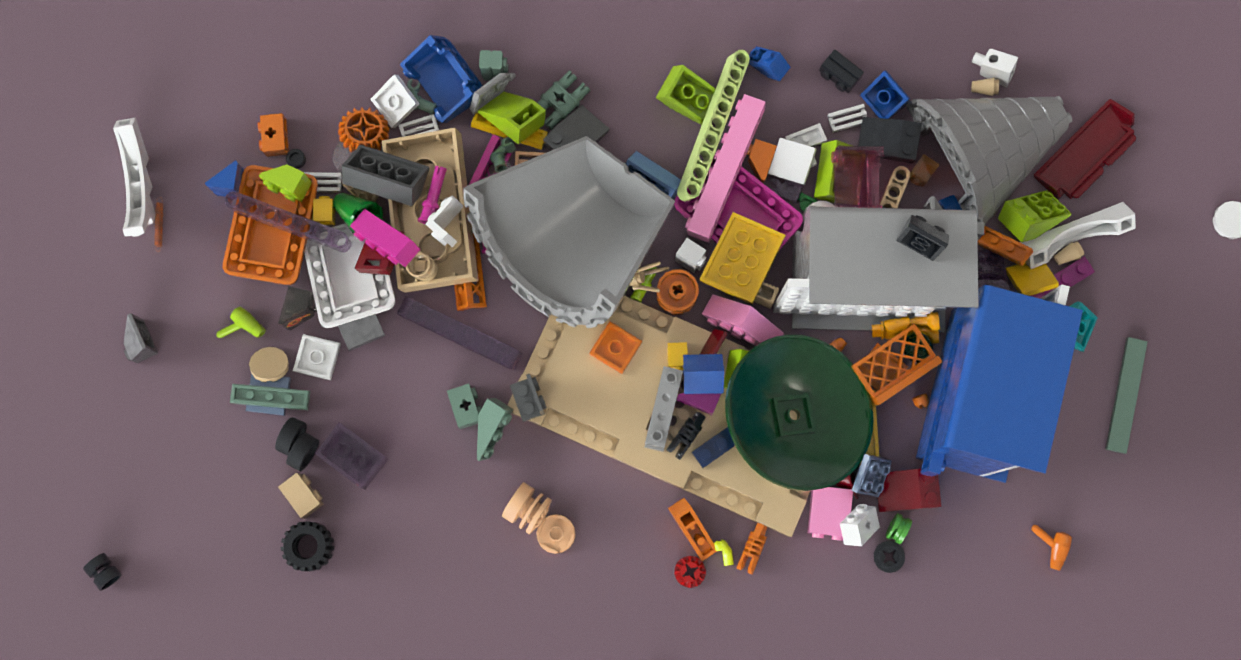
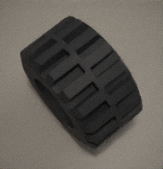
[281,521,335,571]

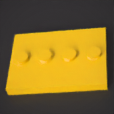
[700,212,785,304]

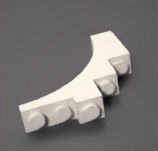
[113,118,156,237]

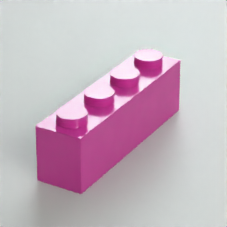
[350,209,420,267]

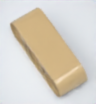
[878,166,910,208]

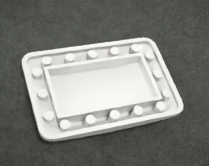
[304,223,395,328]

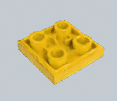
[1006,263,1059,296]

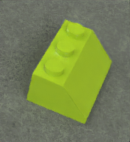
[814,140,865,205]

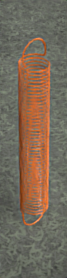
[155,201,163,252]

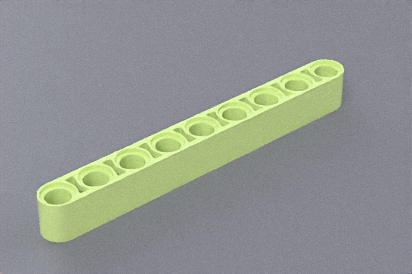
[677,50,750,202]

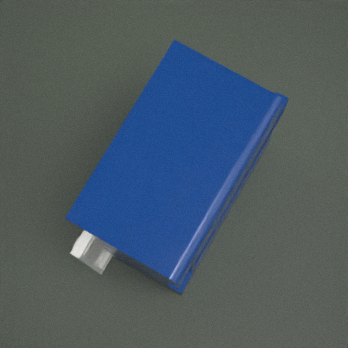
[916,284,1083,483]

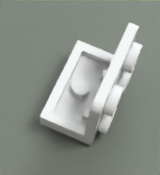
[426,195,463,247]

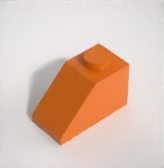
[747,139,777,184]

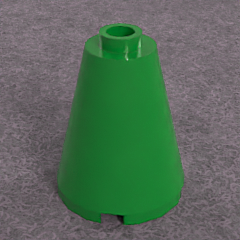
[333,193,383,234]

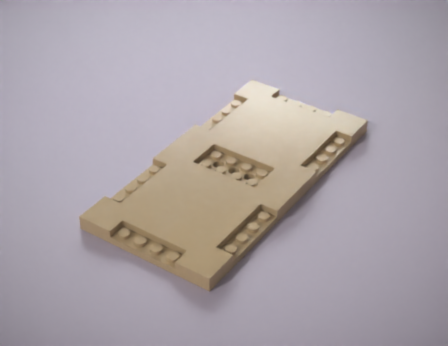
[507,296,810,537]

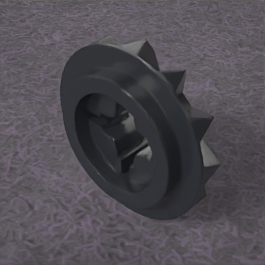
[873,541,905,573]

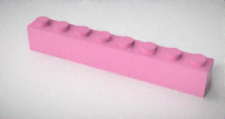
[685,94,766,243]

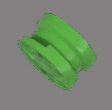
[885,513,912,544]

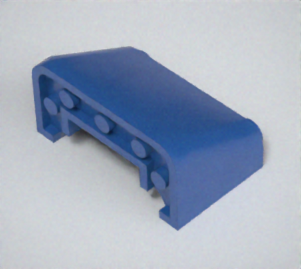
[400,35,483,123]

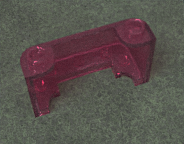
[831,146,884,208]

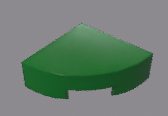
[799,192,818,213]

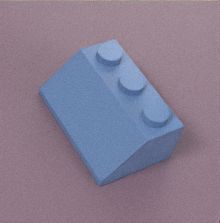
[625,151,681,199]

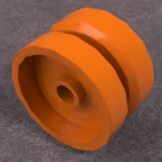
[656,269,699,315]

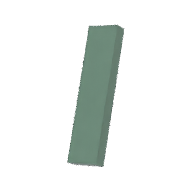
[230,384,311,411]

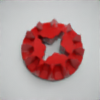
[674,556,706,588]

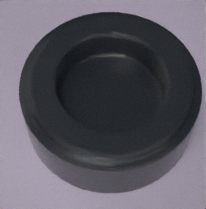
[286,149,306,169]

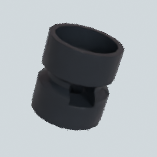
[83,553,122,591]

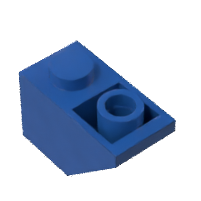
[749,46,791,81]

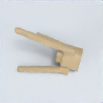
[629,261,670,292]

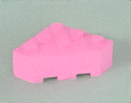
[702,294,784,346]

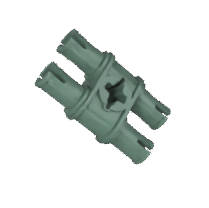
[537,70,591,130]

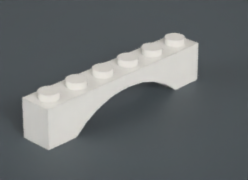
[1020,202,1136,269]

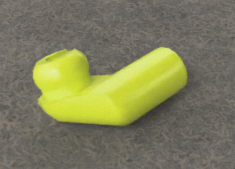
[714,539,734,566]

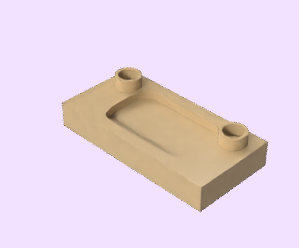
[382,128,479,293]

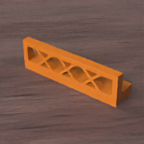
[454,234,487,311]

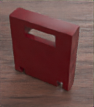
[355,231,405,275]

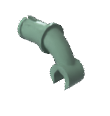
[407,79,436,115]
[490,137,516,173]

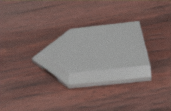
[470,73,516,114]

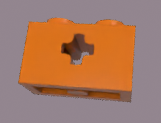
[258,113,289,157]

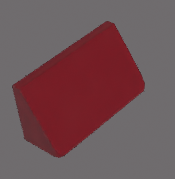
[700,329,728,354]

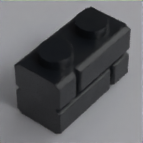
[819,50,864,93]

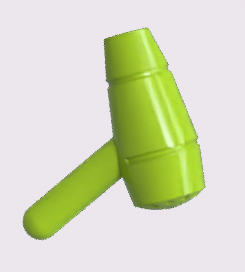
[216,306,266,338]

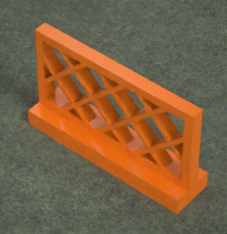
[851,323,942,405]

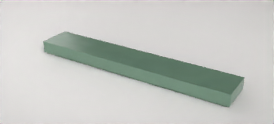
[1106,337,1148,454]

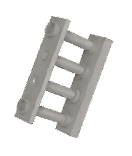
[644,366,683,452]

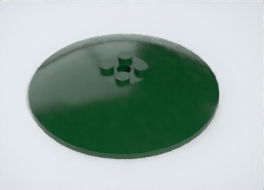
[725,334,874,491]

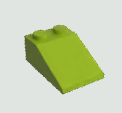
[656,65,719,125]

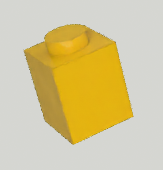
[313,196,335,225]
[667,342,688,371]

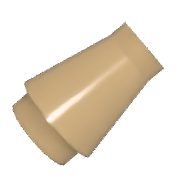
[971,78,999,96]
[1053,241,1084,265]

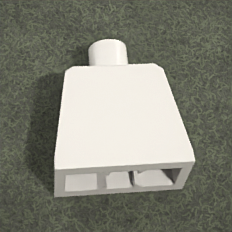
[972,49,1018,88]

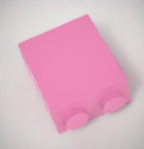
[807,487,853,541]

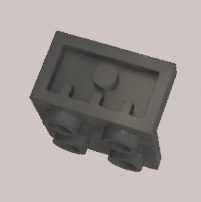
[510,373,547,422]

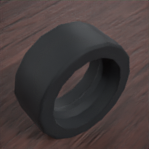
[275,417,307,456]
[286,432,319,472]

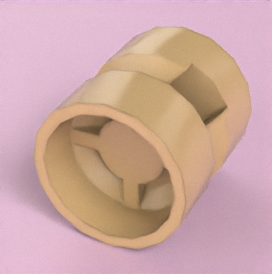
[406,252,438,282]

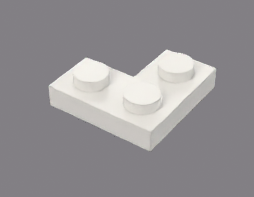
[785,123,827,167]

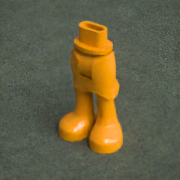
[872,312,940,344]

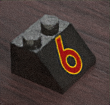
[278,286,317,330]

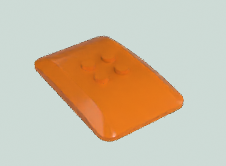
[223,165,318,285]

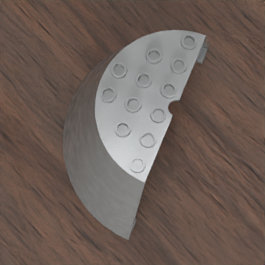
[464,136,675,328]

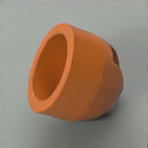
[912,393,929,409]

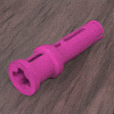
[417,166,447,224]

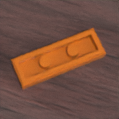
[977,226,1033,266]

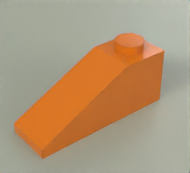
[668,498,717,561]

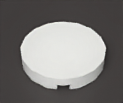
[1213,201,1241,239]

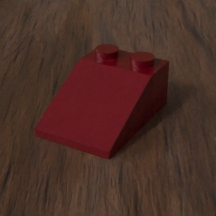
[877,469,942,512]

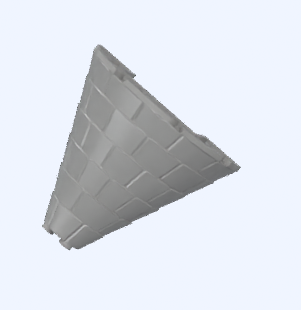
[906,96,1072,226]

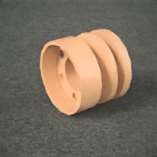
[502,482,552,534]

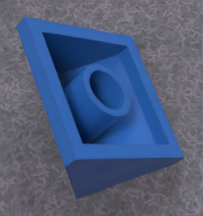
[860,70,910,119]
[205,160,244,198]
[683,354,724,394]

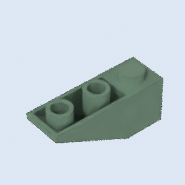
[477,398,514,461]

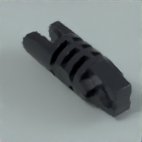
[666,412,706,460]

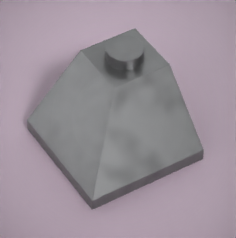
[123,313,158,363]

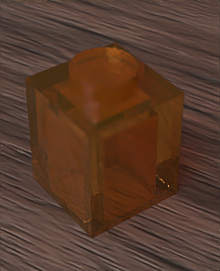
[910,154,939,187]

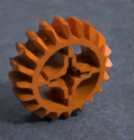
[338,107,390,153]

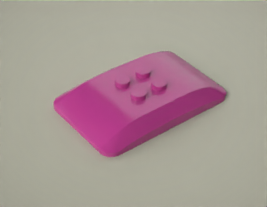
[674,155,803,252]

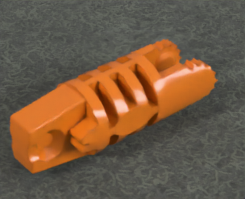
[737,523,767,575]

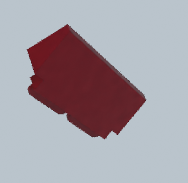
[1034,99,1136,200]

